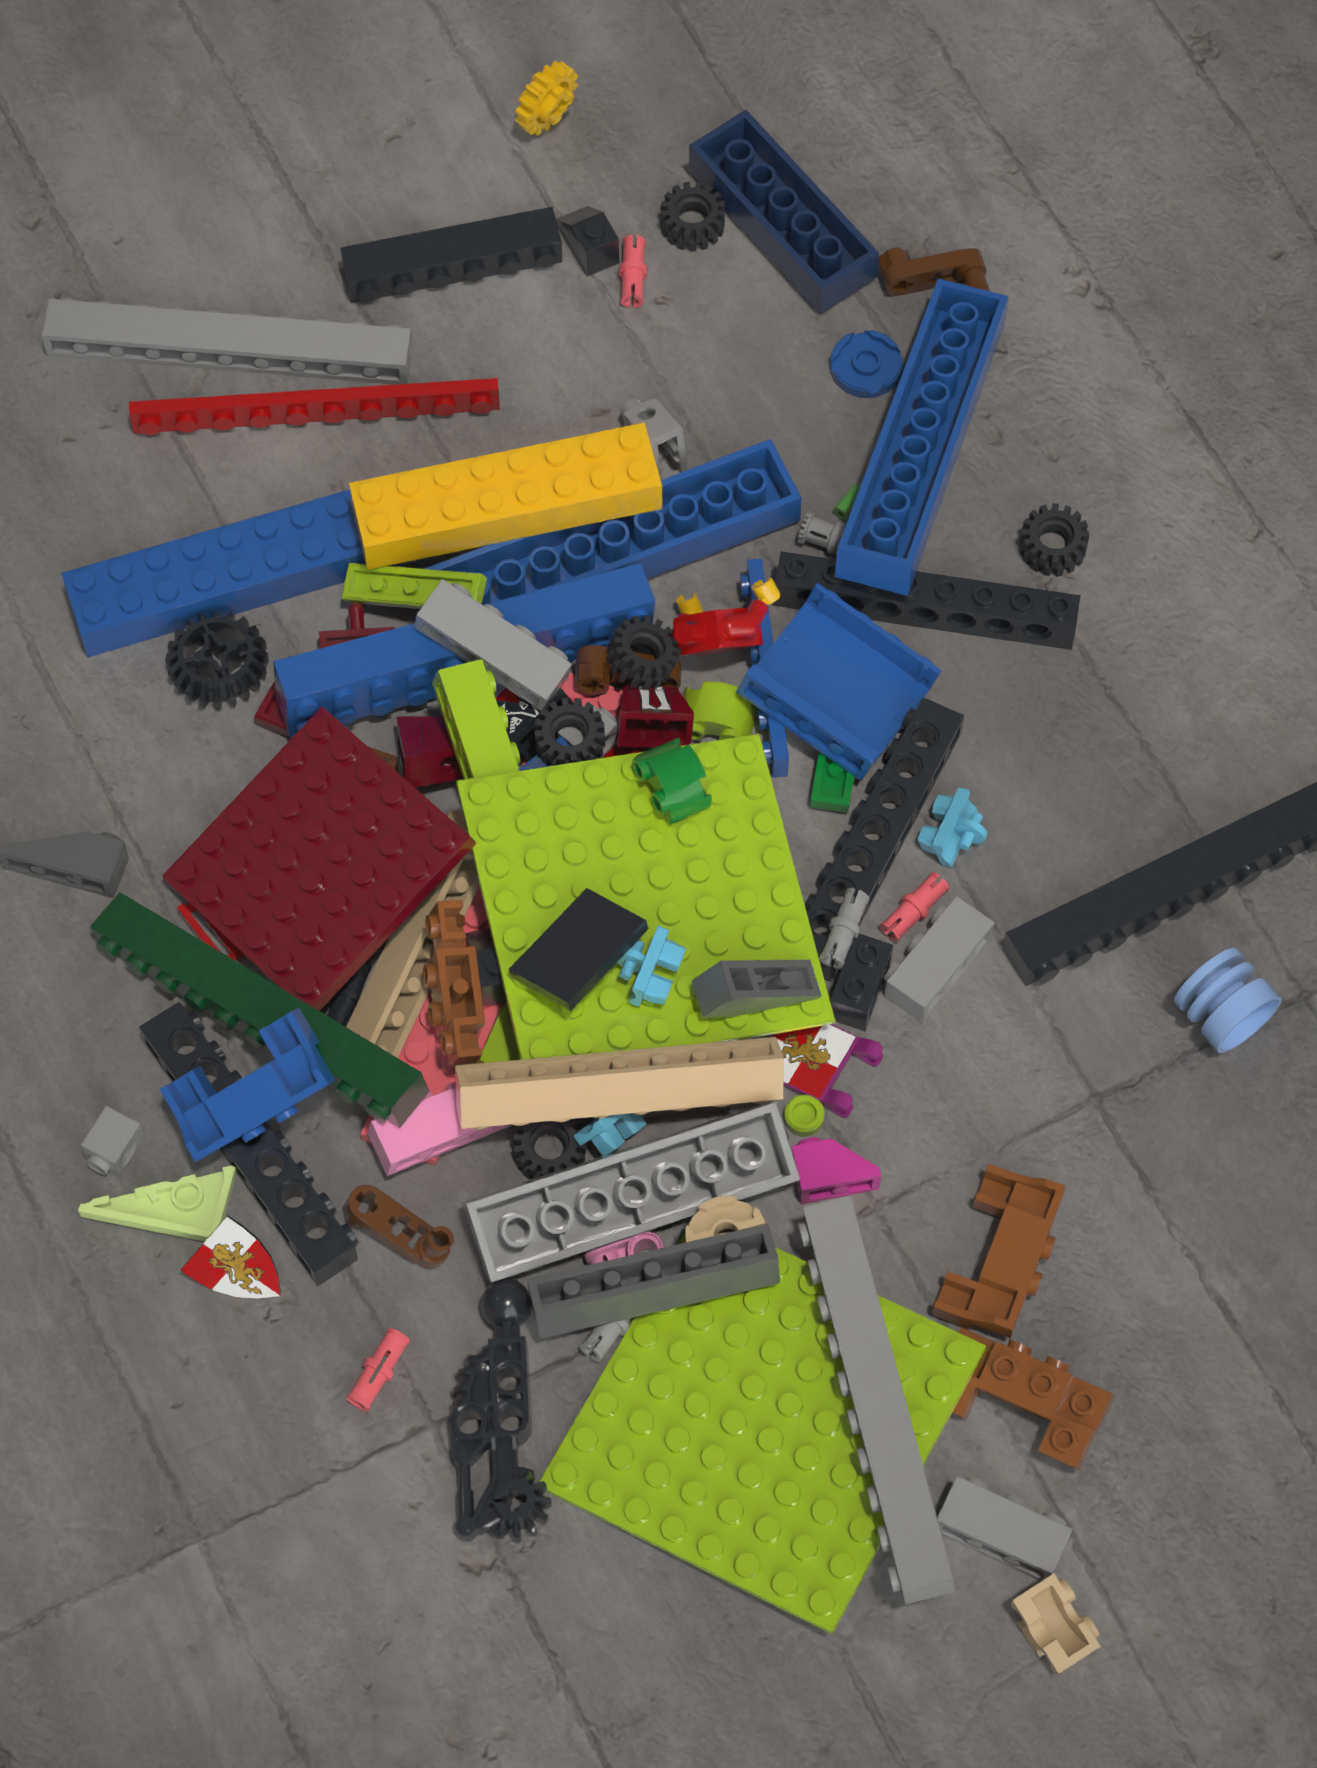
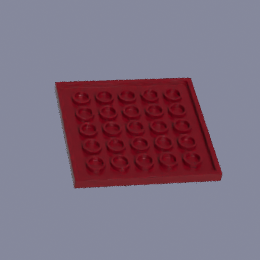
[162,707,476,1011]

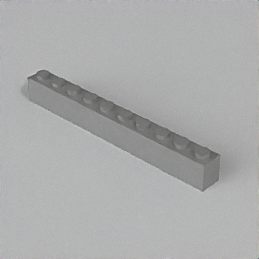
[42,298,413,384]
[798,1195,955,1605]

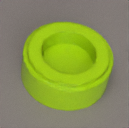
[784,1095,825,1137]

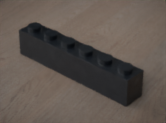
[340,207,563,303]

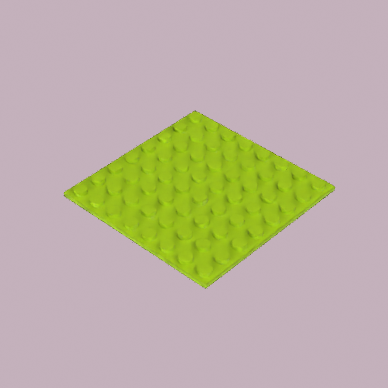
[456,734,835,1060]
[539,1223,987,1635]

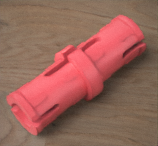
[619,235,647,308]
[879,872,949,943]
[346,1328,410,1412]

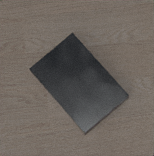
[509,888,649,1011]

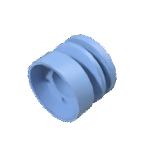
[1174,947,1282,1053]

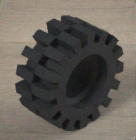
[661,181,725,252]
[1020,503,1089,577]
[606,616,681,690]
[534,698,605,766]
[513,1118,586,1180]

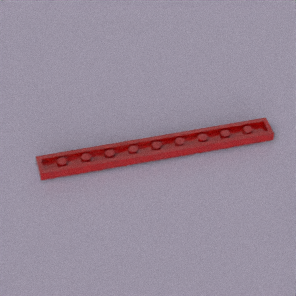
[129,378,500,435]

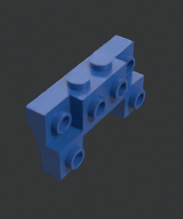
[159,1008,335,1162]

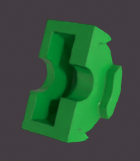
[632,738,712,825]

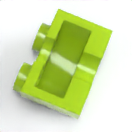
[682,681,757,740]

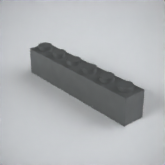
[527,1224,780,1339]

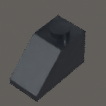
[556,206,619,277]
[465,928,507,1006]

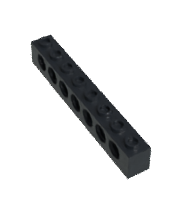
[774,551,1081,650]
[805,697,965,982]
[139,1002,359,1287]

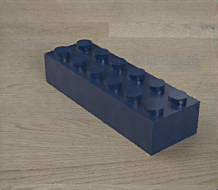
[689,110,879,314]

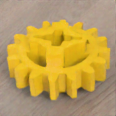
[515,60,578,136]

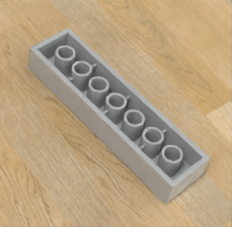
[462,1102,800,1282]

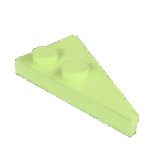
[78,1166,237,1242]

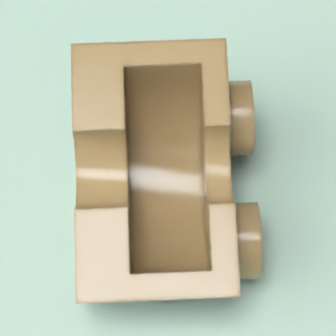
[685,1196,766,1242]
[1011,1573,1101,1674]

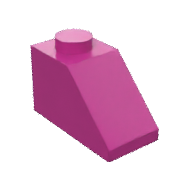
[791,1137,881,1205]

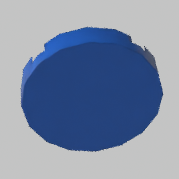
[830,330,903,398]

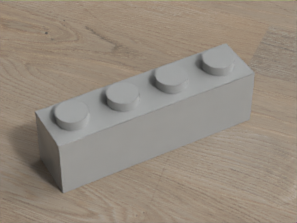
[414,579,572,711]

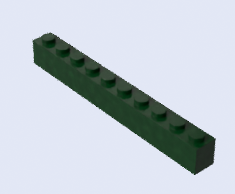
[90,892,430,1128]

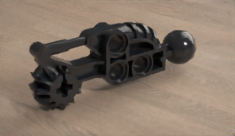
[450,1278,552,1541]

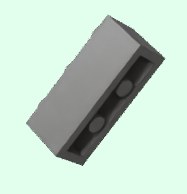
[884,896,995,1024]
[937,1476,1073,1581]

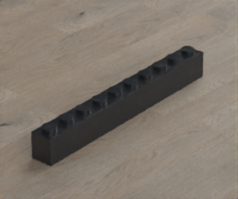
[1003,782,1317,986]

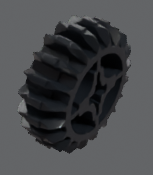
[165,609,269,710]

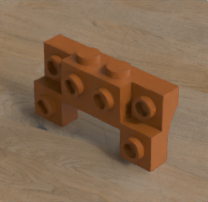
[423,900,485,1067]
[932,1164,1066,1338]
[952,1327,1115,1471]

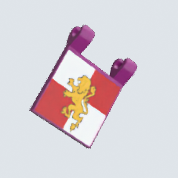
[771,1024,883,1118]

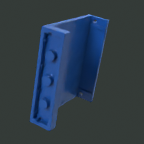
[736,583,942,781]

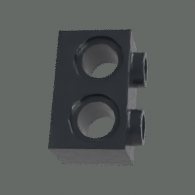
[830,933,894,1032]

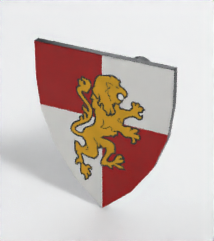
[180,1215,281,1299]

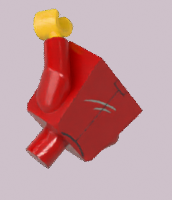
[670,577,780,656]

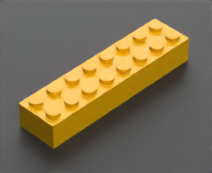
[349,422,662,570]

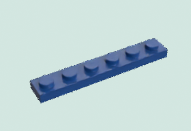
[740,559,789,778]

